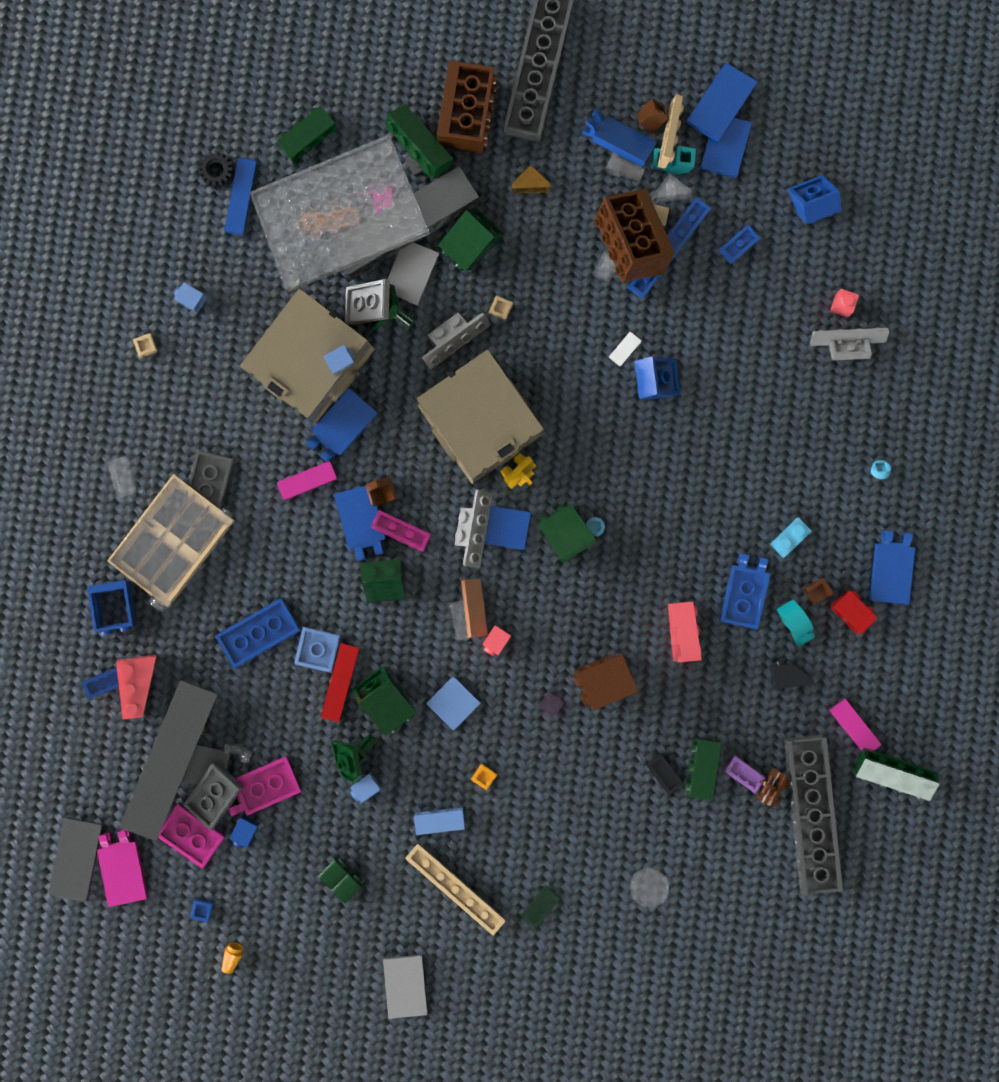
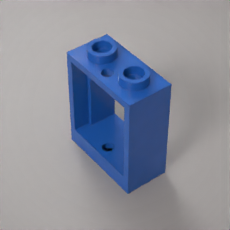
[87,580,137,635]

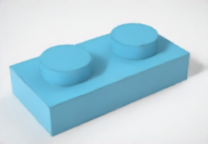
[770,517,812,558]

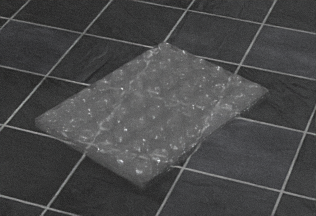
[249,135,430,293]

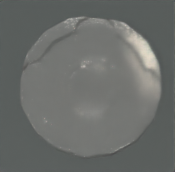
[630,868,669,907]

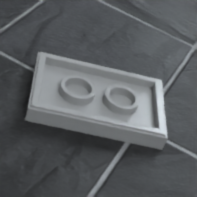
[387,241,440,306]
[345,279,390,326]
[383,954,428,1019]

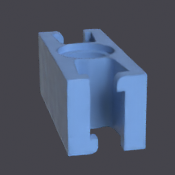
[414,807,465,835]

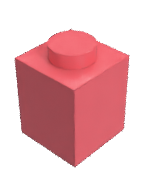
[830,289,859,318]
[482,625,511,656]

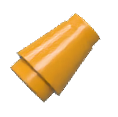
[221,942,244,974]

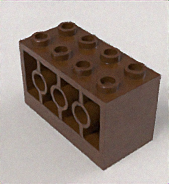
[437,60,497,155]
[595,188,675,283]
[572,652,638,711]

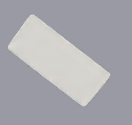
[609,332,641,366]

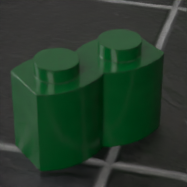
[318,857,363,904]

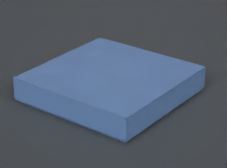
[294,627,341,673]
[426,676,480,731]

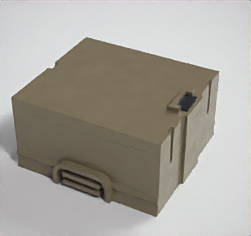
[240,289,375,424]
[417,349,544,484]

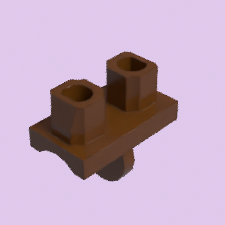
[756,768,790,808]

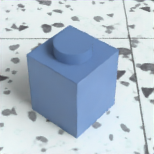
[174,282,207,314]
[323,345,356,375]
[350,772,382,803]

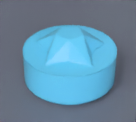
[871,460,891,479]

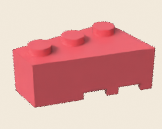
[668,602,702,662]
[116,655,156,720]

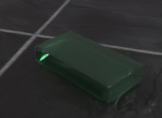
[521,885,560,929]

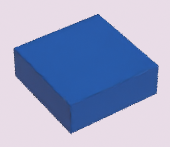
[190,898,214,923]

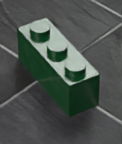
[276,106,337,164]
[685,737,722,801]

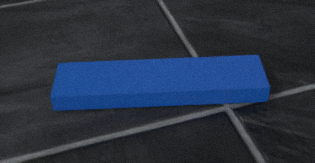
[224,158,257,236]

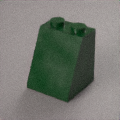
[438,209,505,271]
[538,503,597,564]
[360,560,406,603]
[352,666,416,736]

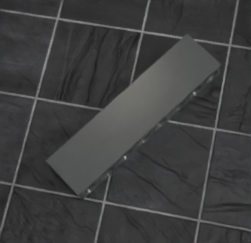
[503,0,574,143]
[329,166,479,281]
[119,679,217,841]
[784,735,843,896]

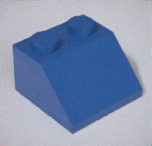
[788,175,842,225]
[634,356,681,399]

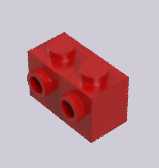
[830,591,878,635]

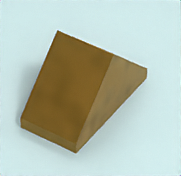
[512,165,550,193]

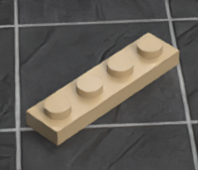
[658,94,684,169]

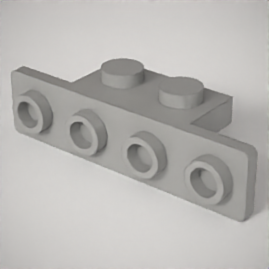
[422,313,490,370]
[810,328,889,360]
[455,490,493,568]

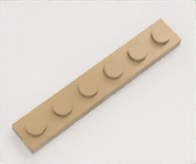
[405,843,506,935]

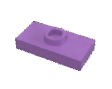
[723,755,766,794]

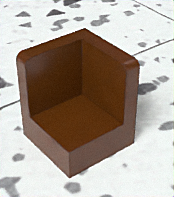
[637,98,669,134]
[365,477,397,507]
[803,578,834,605]

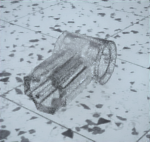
[605,152,646,183]

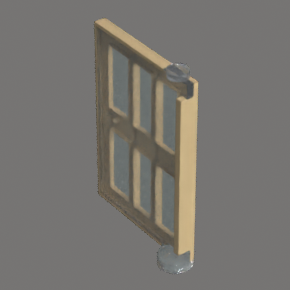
[107,474,235,612]

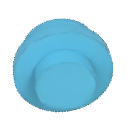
[586,517,605,536]

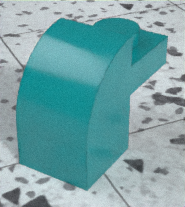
[651,146,696,174]
[777,600,815,647]

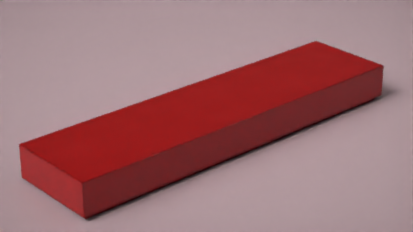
[320,643,360,723]

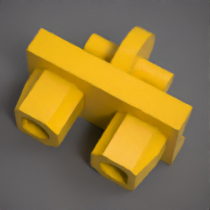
[500,453,536,489]

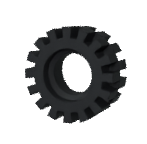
[198,151,235,189]

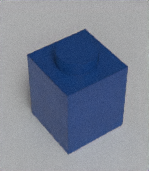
[229,815,260,848]

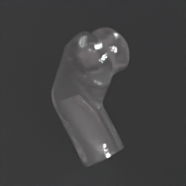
[223,744,251,763]

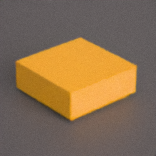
[471,763,497,791]

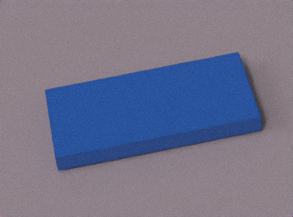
[686,63,758,142]
[215,597,301,669]

